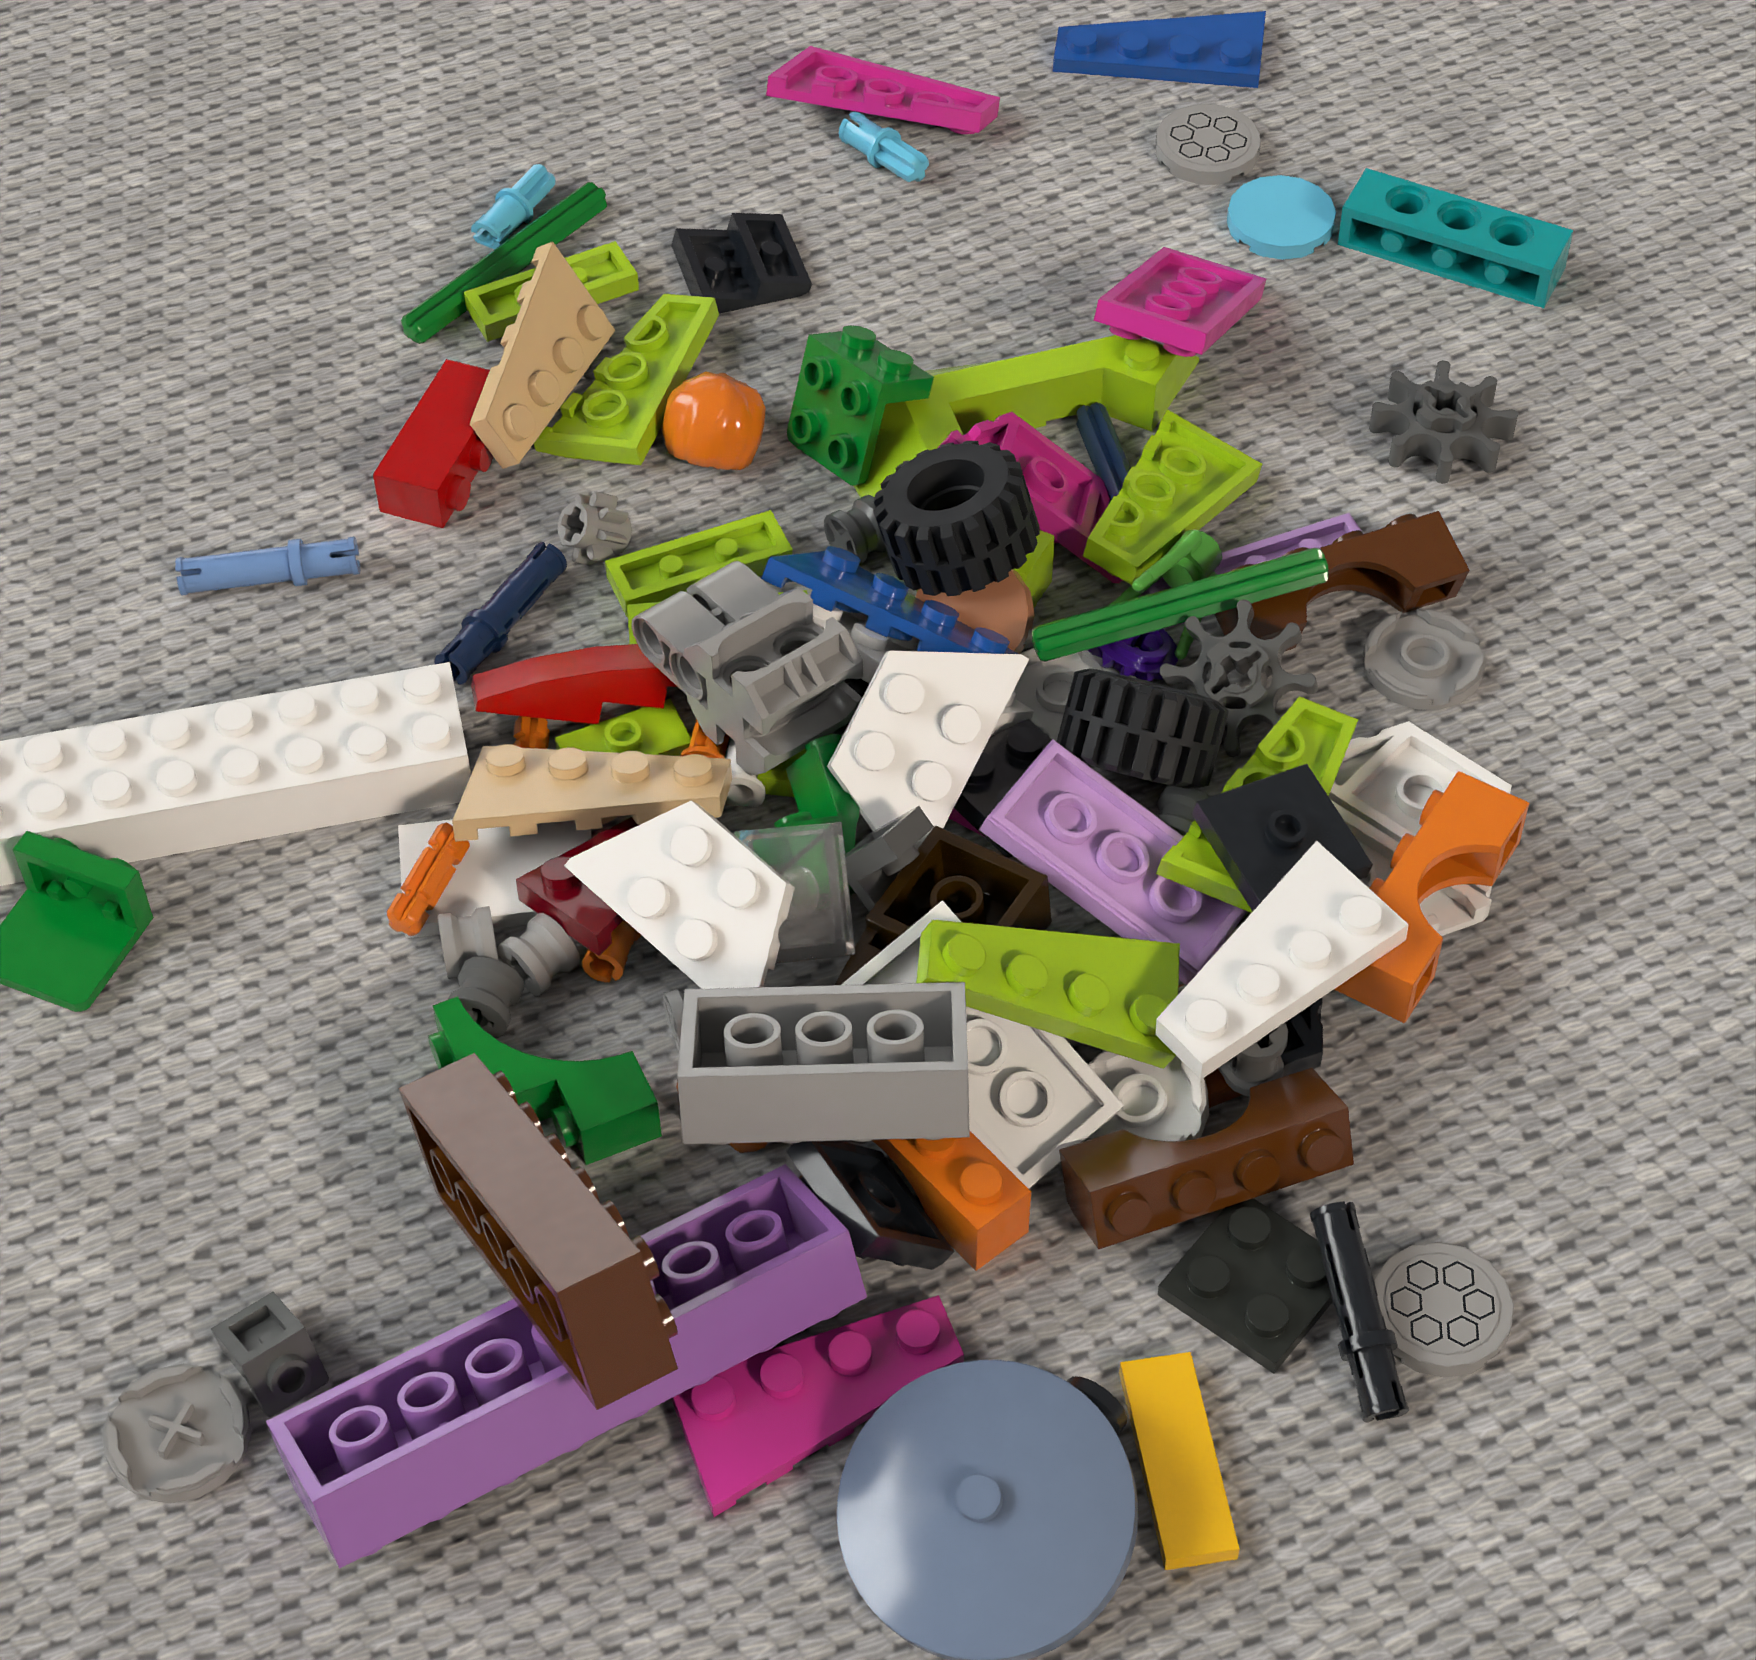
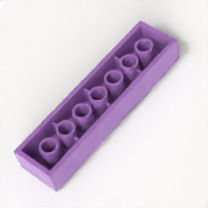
[266,1164,867,1568]

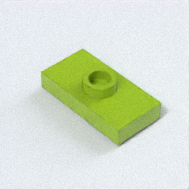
[555,699,691,756]

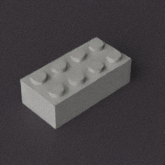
[677,982,970,1145]

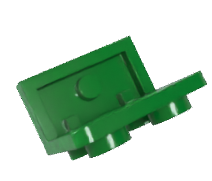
[787,325,934,486]
[0,831,154,1012]

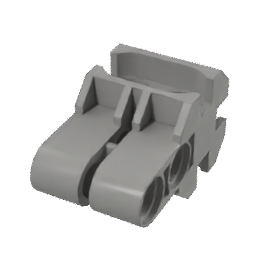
[632,561,863,776]

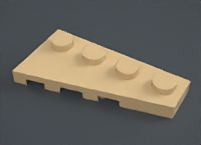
[470,241,616,469]
[452,744,732,842]

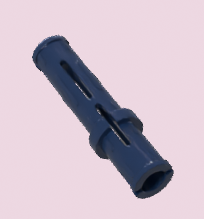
[434,542,567,685]

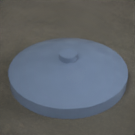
[837,1360,1138,1660]

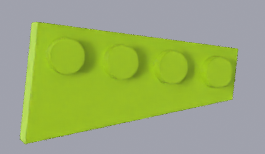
[534,294,719,466]
[1156,696,1358,913]
[916,920,1180,1069]

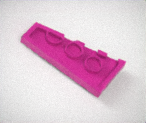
[766,46,1000,134]

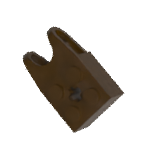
[835,825,1052,985]

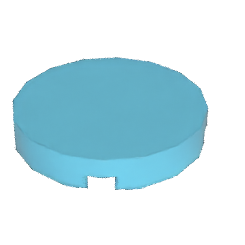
[1227,175,1336,260]

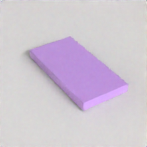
[979,739,1247,985]

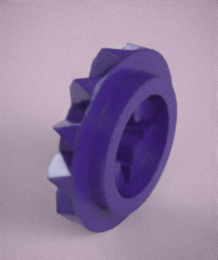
[1087,629,1178,681]

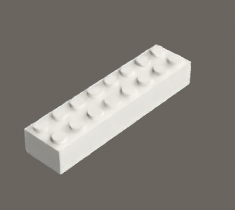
[0,662,471,886]

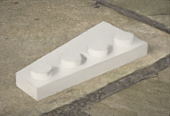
[1155,841,1409,1079]

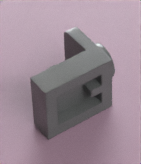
[835,806,934,913]
[211,1292,329,1417]

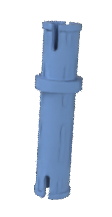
[175,536,361,596]

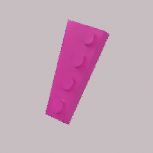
[671,1295,964,1517]

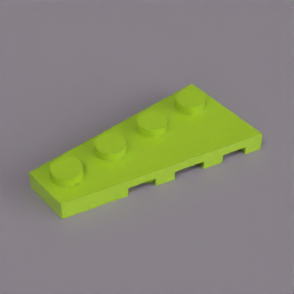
[1083,409,1263,585]

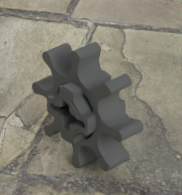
[1369,360,1518,484]
[1160,599,1318,757]

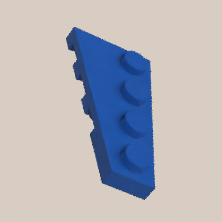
[1053,11,1266,88]
[761,546,1018,654]

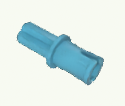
[839,111,929,182]
[471,164,556,250]

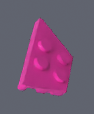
[938,412,1122,584]

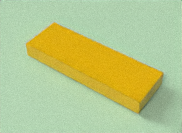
[1119,1352,1240,1570]

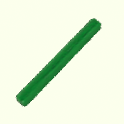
[401,182,607,344]
[1032,548,1329,662]

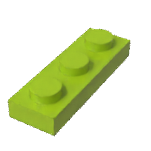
[464,241,639,342]
[605,510,793,617]

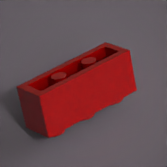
[373,359,493,528]

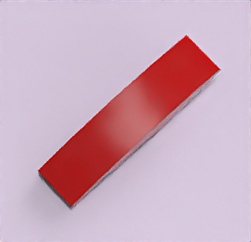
[471,644,678,724]

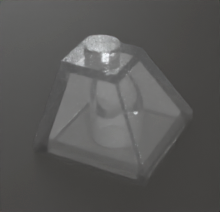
[734,822,856,964]

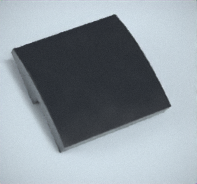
[671,213,812,314]

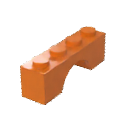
[1334,771,1529,1024]
[871,1130,1031,1271]

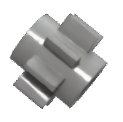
[558,491,632,565]

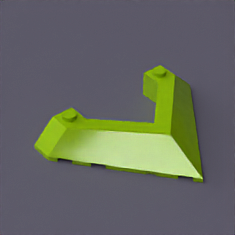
[854,335,1199,608]

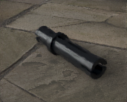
[1310,1201,1409,1423]

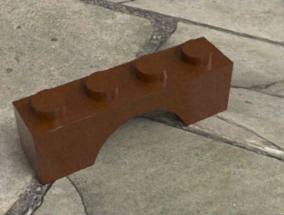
[1214,511,1470,651]
[1059,1068,1354,1250]

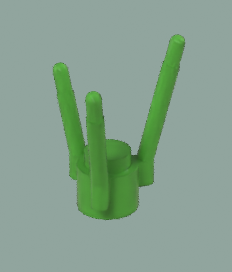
[1108,529,1222,660]

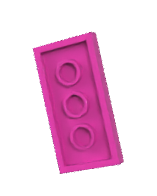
[1093,247,1267,357]

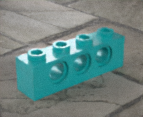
[1337,168,1573,308]

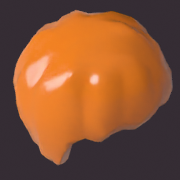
[662,371,766,470]

